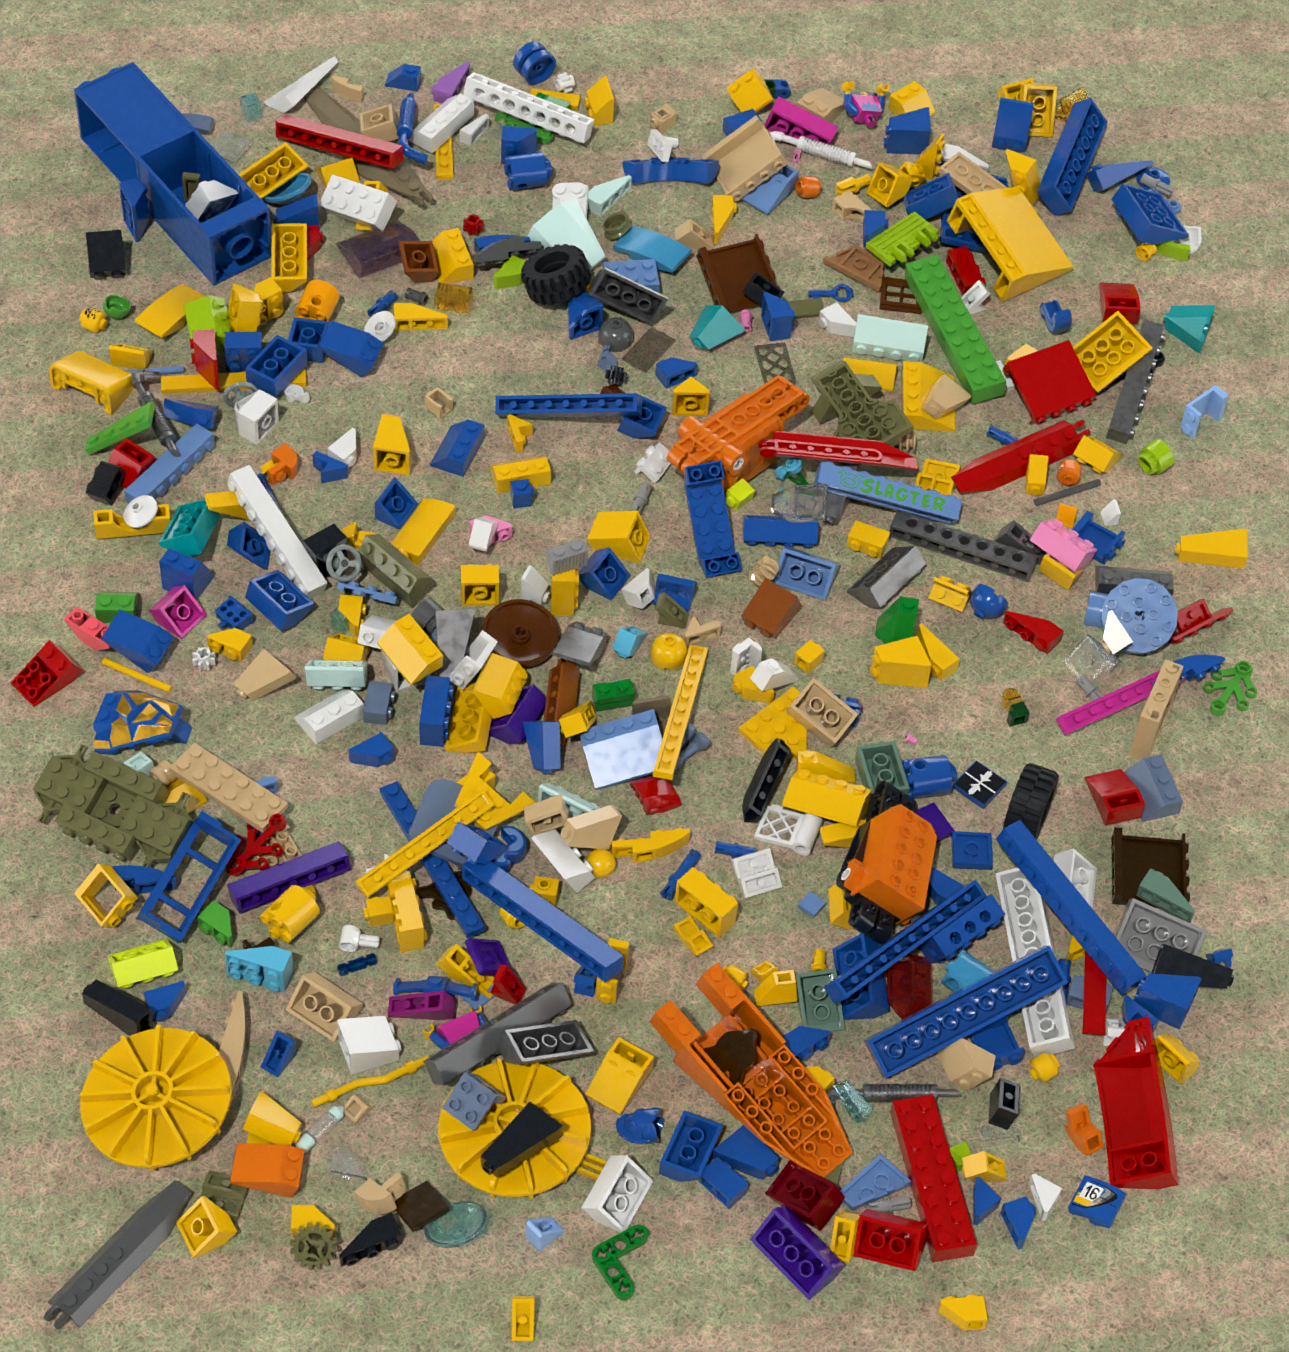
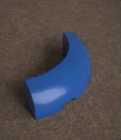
[623,157,719,184]

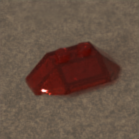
[887,954,931,1020]

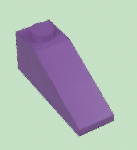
[431,61,470,103]

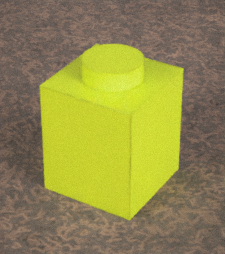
[725,478,755,511]

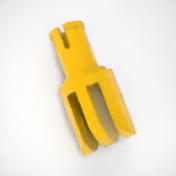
[836,174,871,197]

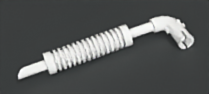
[770,131,872,169]

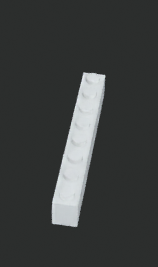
[227,465,327,598]

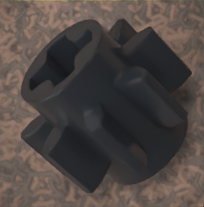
[605,366,627,386]

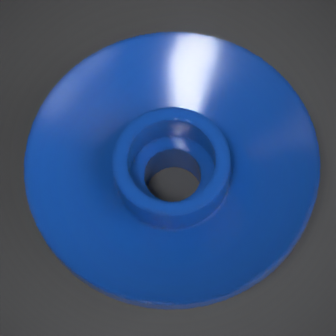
[1136,167,1170,190]

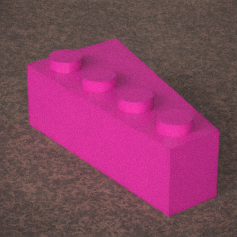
[765,96,838,145]

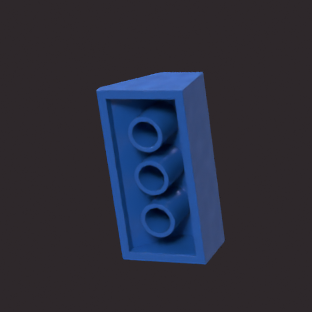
[742,515,819,547]
[832,933,890,1020]

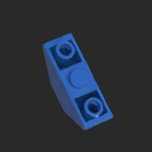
[783,1026,831,1061]

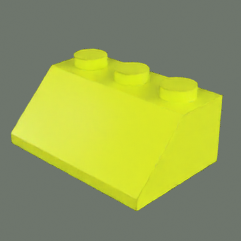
[107,939,178,988]

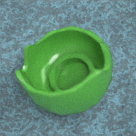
[103,295,132,319]

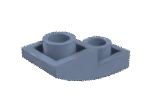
[182,113,214,134]

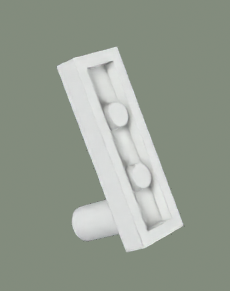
[647,129,678,162]

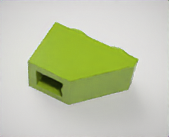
[493,255,525,289]

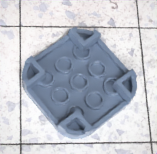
[408,779,497,870]

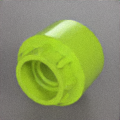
[1138,439,1175,475]

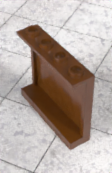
[696,234,780,314]

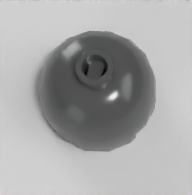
[598,318,633,352]

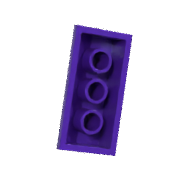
[750,1206,845,1300]

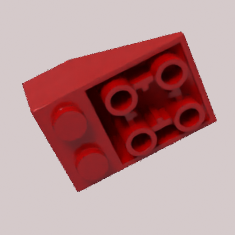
[1099,282,1141,324]
[10,640,83,707]
[1084,769,1145,825]

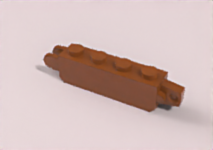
[543,658,580,747]

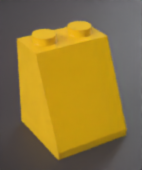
[373,414,410,476]
[587,511,651,563]
[870,636,932,688]

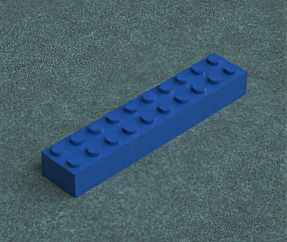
[864,946,1069,1078]

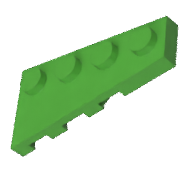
[85,401,155,455]

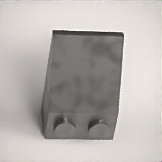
[553,621,608,666]

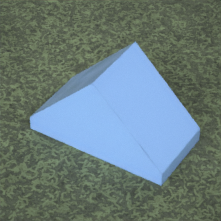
[526,1216,565,1252]

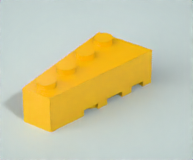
[386,871,427,953]

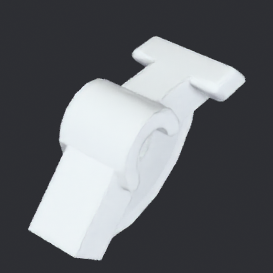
[283,384,310,404]

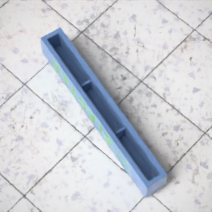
[813,461,962,525]

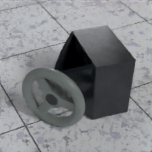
[303,524,362,582]

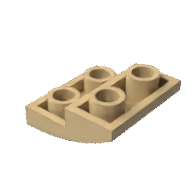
[252,828,302,868]

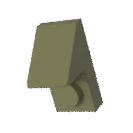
[655,592,689,629]

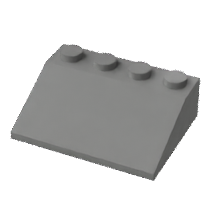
[1115,898,1207,972]

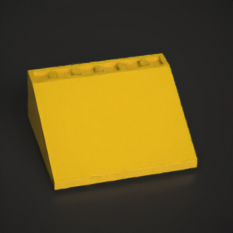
[947,187,1074,302]

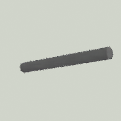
[1033,479,1101,506]

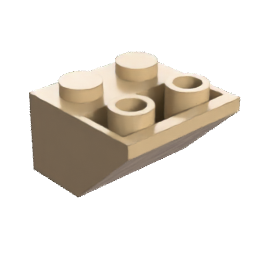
[524,794,572,836]

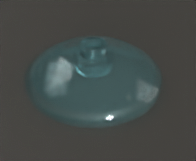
[424,1201,488,1248]

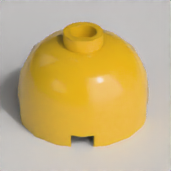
[650,632,688,670]

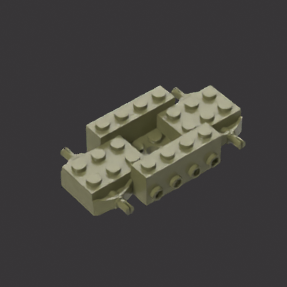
[33,744,193,868]

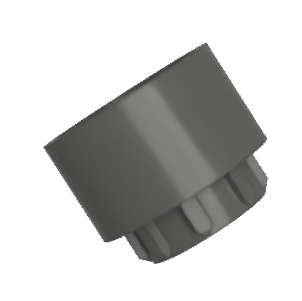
[411,597,445,635]

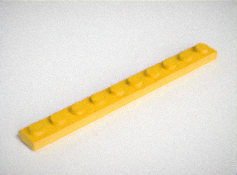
[653,645,708,780]

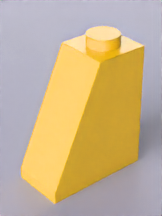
[242,1091,302,1146]

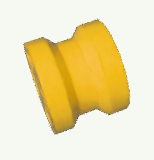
[1135,243,1157,262]

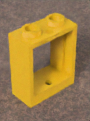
[74,863,138,928]

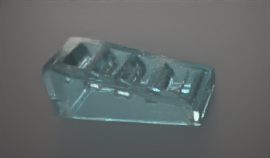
[833,1080,873,1123]

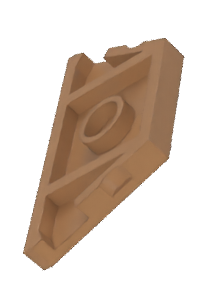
[823,245,884,292]

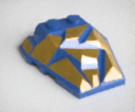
[93,690,183,754]

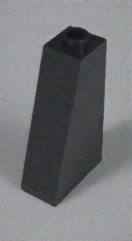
[1151,944,1234,990]
[82,979,154,1036]
[481,1101,563,1178]

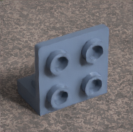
[442,1072,506,1131]

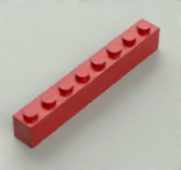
[276,115,403,169]

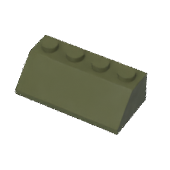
[358,534,431,608]

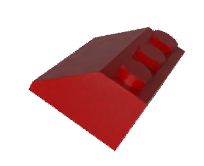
[853,1209,928,1271]

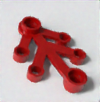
[226,813,287,876]

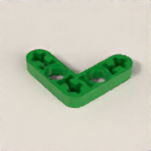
[592,1225,648,1301]

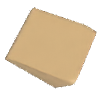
[344,1094,373,1124]

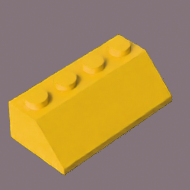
[238,142,309,199]
[271,224,307,292]
[782,769,872,827]

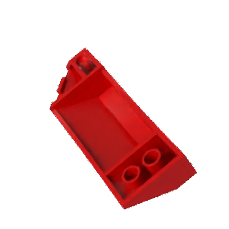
[1093,1017,1179,1189]

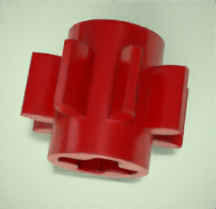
[463,214,484,236]

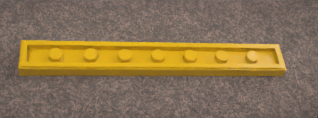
[161,369,307,394]
[355,789,495,899]

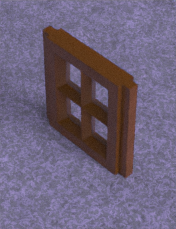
[879,276,922,314]

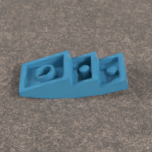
[613,226,692,272]

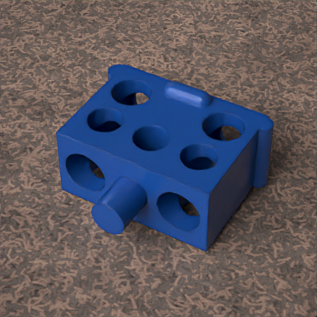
[215,596,254,631]

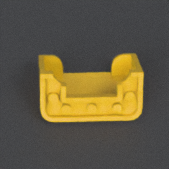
[49,351,135,415]

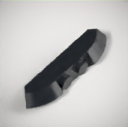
[742,738,792,822]

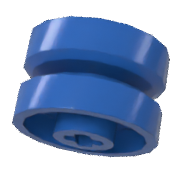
[513,41,556,85]

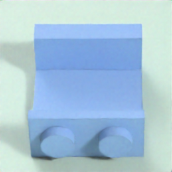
[1180,385,1229,438]

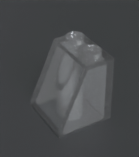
[771,483,827,523]

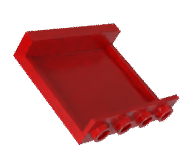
[1003,340,1097,425]

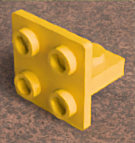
[928,575,972,612]

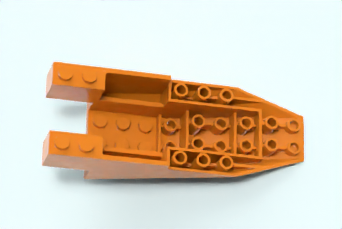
[650,963,853,1178]

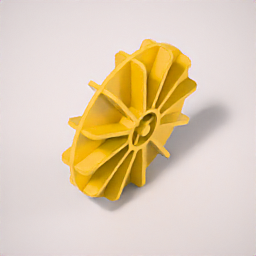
[79,1025,232,1171]
[438,1058,591,1199]

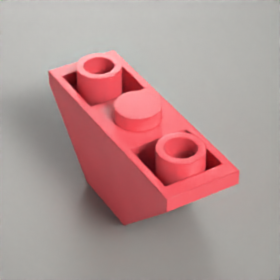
[64,607,111,651]

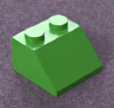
[95,591,138,623]

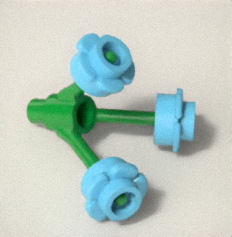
[775,458,818,506]

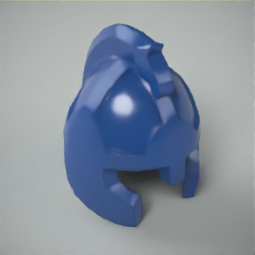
[616,1107,664,1144]

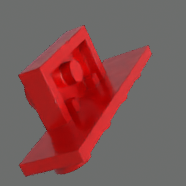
[1168,599,1233,644]

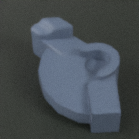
[598,345,617,373]

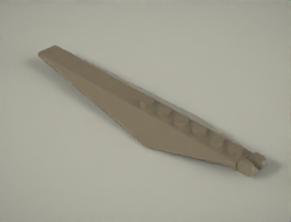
[303,85,433,206]

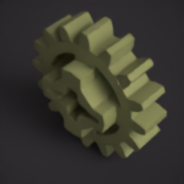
[290,1222,337,1270]

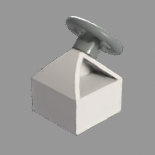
[223,382,279,445]

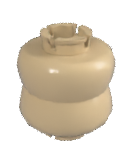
[149,760,178,787]

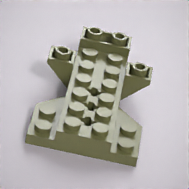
[810,360,914,446]

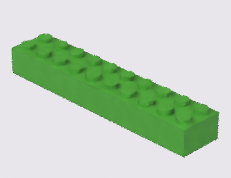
[904,255,1006,404]

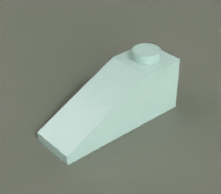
[587,175,632,216]

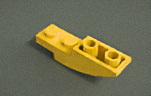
[611,828,690,863]

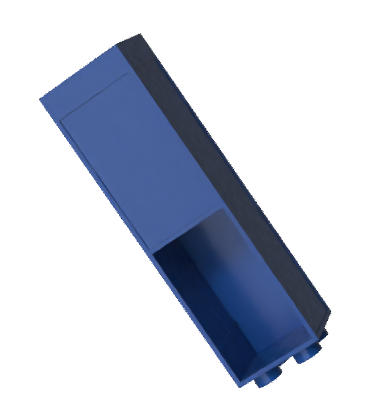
[74,62,272,286]

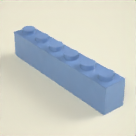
[124,424,215,504]

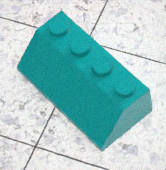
[158,499,221,557]

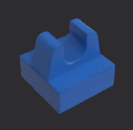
[1206,948,1234,968]

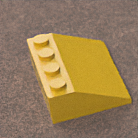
[1073,311,1153,393]
[901,361,955,432]

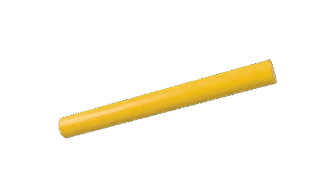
[102,657,172,693]

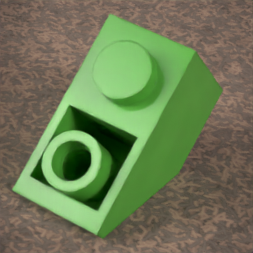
[198,900,233,948]

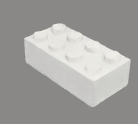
[318,174,397,232]

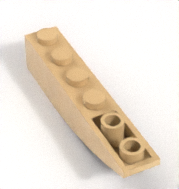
[219,991,246,1112]

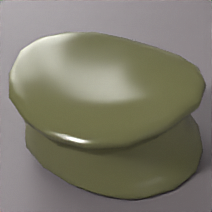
[603,212,632,240]

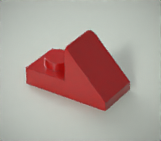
[490,965,527,1004]

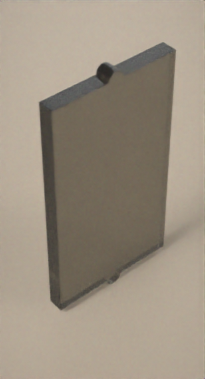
[622,327,675,373]

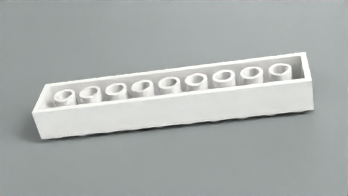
[995,867,1075,1057]

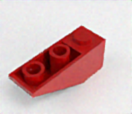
[1003,611,1064,654]

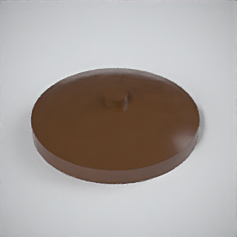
[482,599,558,668]

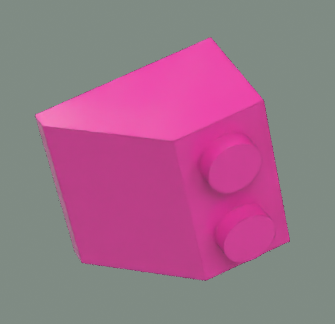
[148,585,207,639]

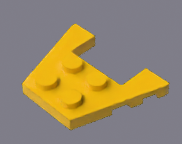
[454,752,536,831]

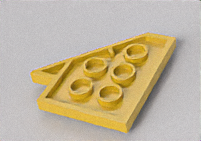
[738,686,807,760]

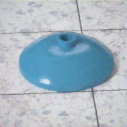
[264,173,312,204]

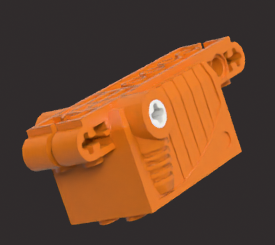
[667,375,810,496]

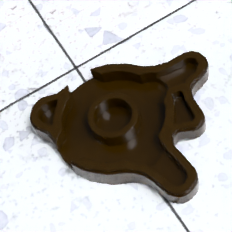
[417,870,472,920]
[703,1028,758,1085]

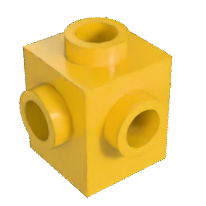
[899,162,926,188]

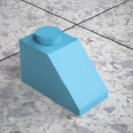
[612,626,648,658]

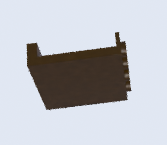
[1111,827,1190,908]

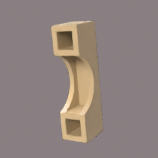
[832,190,891,231]

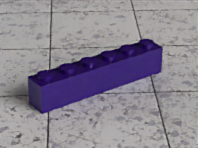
[227,841,351,913]

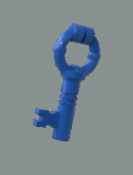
[808,284,853,303]

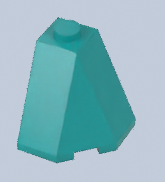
[689,305,745,349]
[1163,305,1215,353]

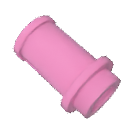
[739,309,753,332]

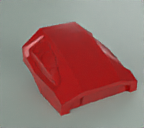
[630,776,682,815]

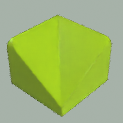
[949,1141,971,1173]

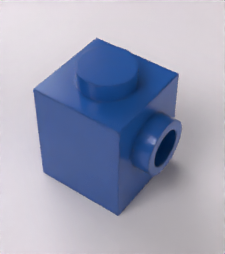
[510,479,535,509]

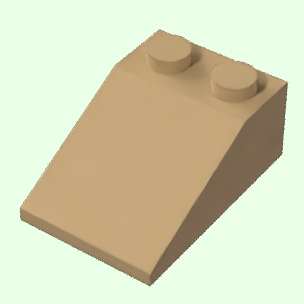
[796,88,845,123]

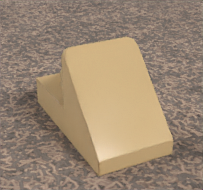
[684,615,721,647]

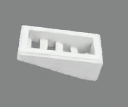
[459,114,489,146]

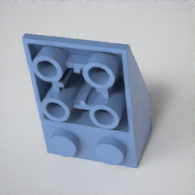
[741,165,799,215]

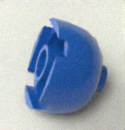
[970,583,1008,619]

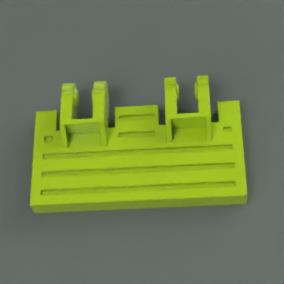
[866,211,939,267]

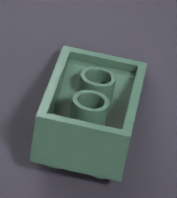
[794,968,845,1032]

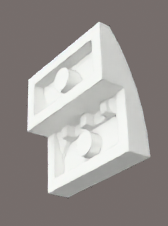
[731,848,782,898]

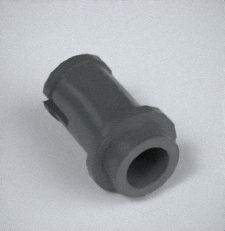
[405,288,428,305]

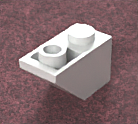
[621,568,655,609]

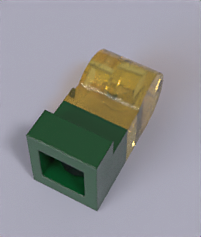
[1001,688,1029,727]

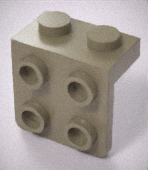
[632,696,671,738]

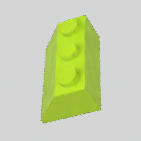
[184,295,232,352]

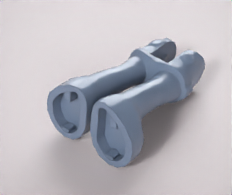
[675,722,711,770]

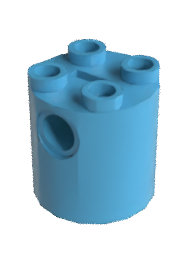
[941,949,995,992]

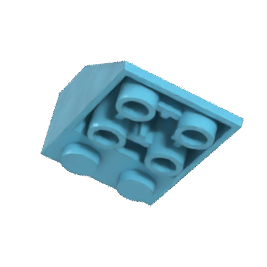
[225,946,294,993]

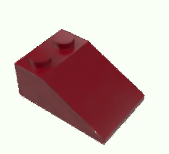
[765,1160,845,1231]

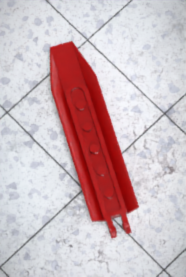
[951,420,1091,493]
[758,431,918,470]

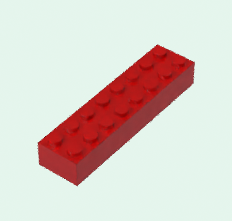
[890,1094,977,1263]

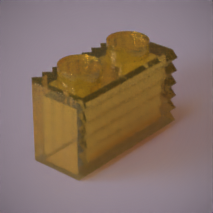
[434,282,473,313]

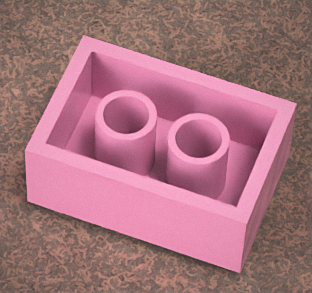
[1030,518,1097,572]

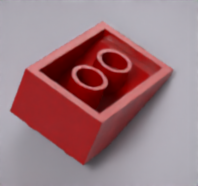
[190,329,220,390]

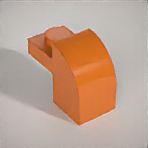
[268,443,298,486]
[1065,1102,1104,1156]

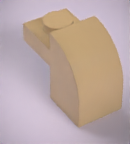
[354,1173,407,1215]

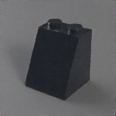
[86,230,126,280]

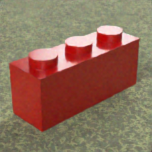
[946,246,986,296]

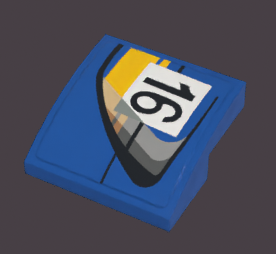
[1068,1175,1126,1229]

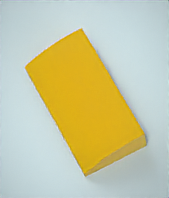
[391,498,456,565]
[445,683,492,753]

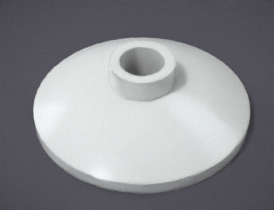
[364,311,396,341]
[123,495,158,528]

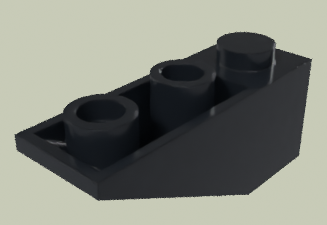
[339,1213,402,1267]

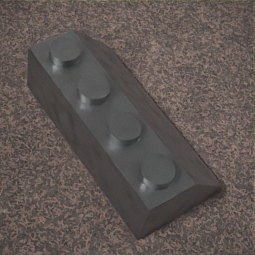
[589,267,668,325]
[847,545,926,609]
[1095,565,1174,596]
[497,1020,594,1065]

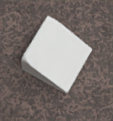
[1101,499,1121,526]

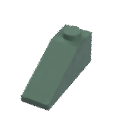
[1136,868,1195,923]

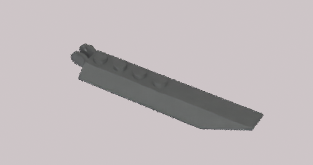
[44,1181,191,1330]

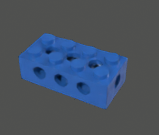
[918,894,1005,964]

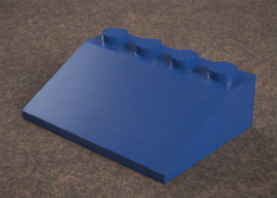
[1112,183,1189,245]

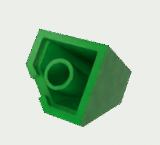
[875,596,919,644]

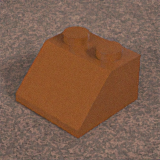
[398,241,439,282]

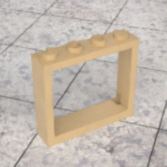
[1129,659,1184,760]

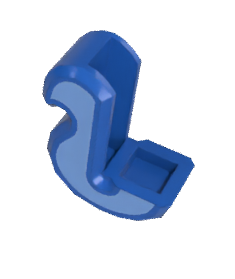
[1040,300,1072,334]
[492,826,527,873]

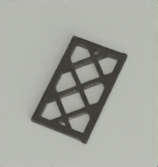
[754,342,796,384]

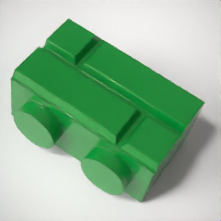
[592,679,635,712]

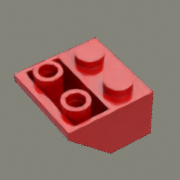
[108,438,155,488]

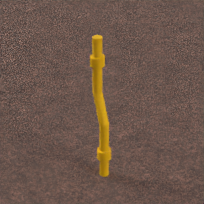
[310,1055,429,1108]

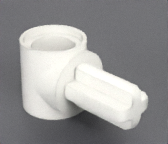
[339,925,380,952]

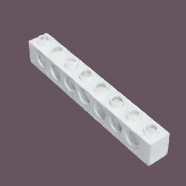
[463,72,594,143]

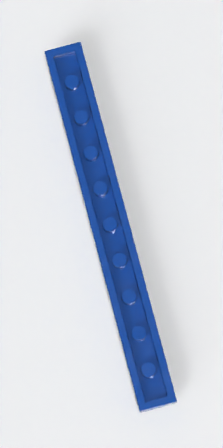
[379,781,485,938]

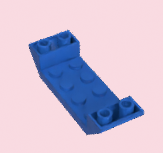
[684,460,742,577]

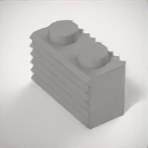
[546,539,588,576]

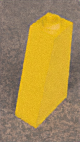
[1175,529,1248,568]

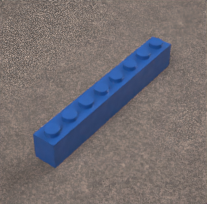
[495,393,642,418]

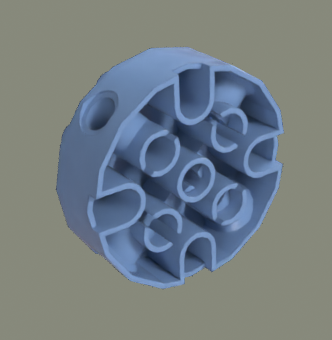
[1100,578,1178,655]

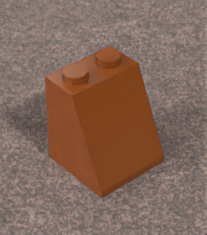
[741,578,802,639]

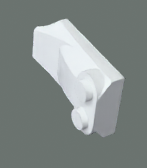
[552,182,589,219]

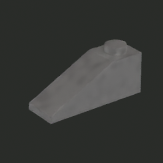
[994,520,1047,566]

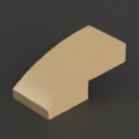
[332,75,363,103]

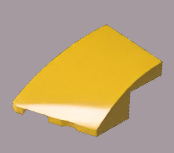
[915,458,961,495]

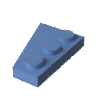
[337,581,400,605]
[840,1154,912,1211]

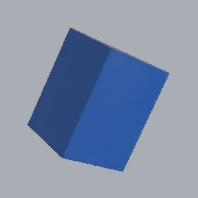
[374,477,418,529]

